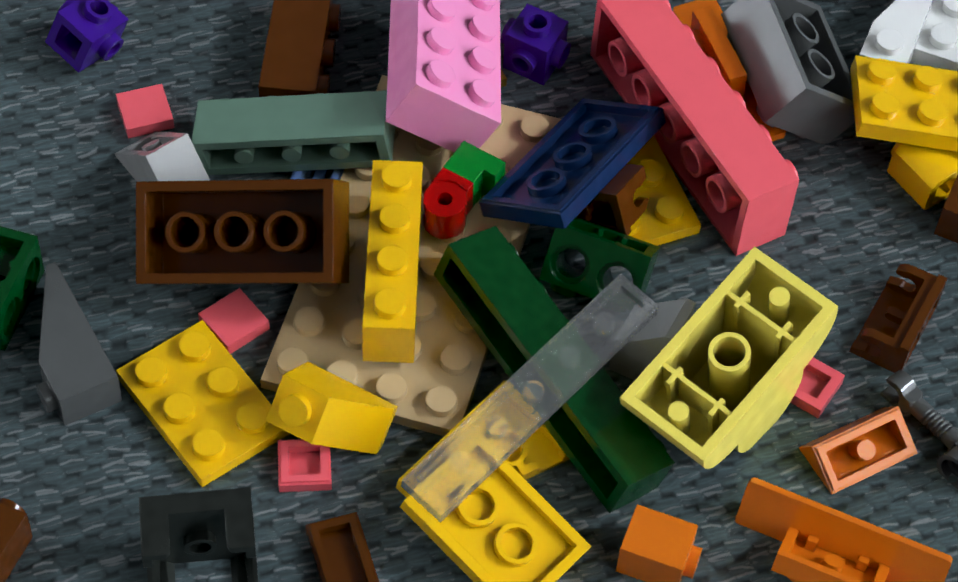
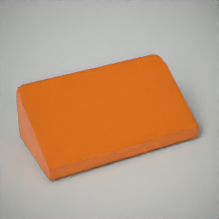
[798,406,918,495]

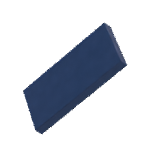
[479,98,666,229]

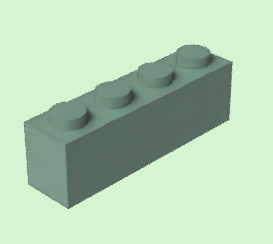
[191,90,396,175]

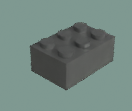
[721,0,855,144]

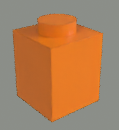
[616,504,703,582]

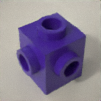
[45,0,129,73]
[500,3,571,86]

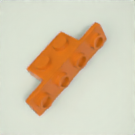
[673,0,786,141]
[735,477,953,582]

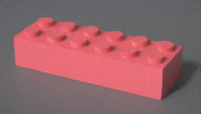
[590,0,800,256]

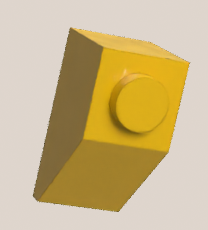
[266,361,398,454]

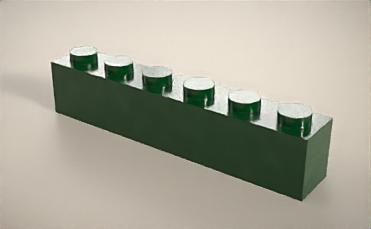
[434,226,675,513]

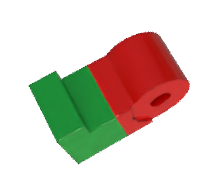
[423,141,506,239]

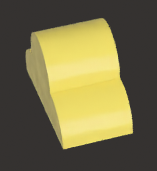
[620,246,838,469]

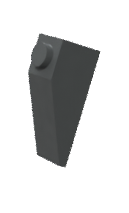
[36,261,122,426]

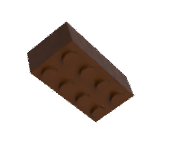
[136,179,349,284]

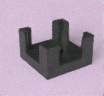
[139,487,259,582]

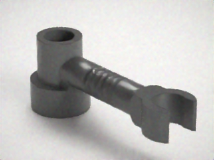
[880,370,958,490]

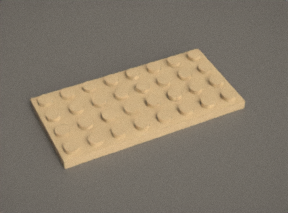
[260,75,561,436]

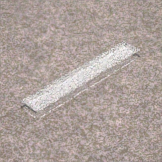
[401,273,659,523]

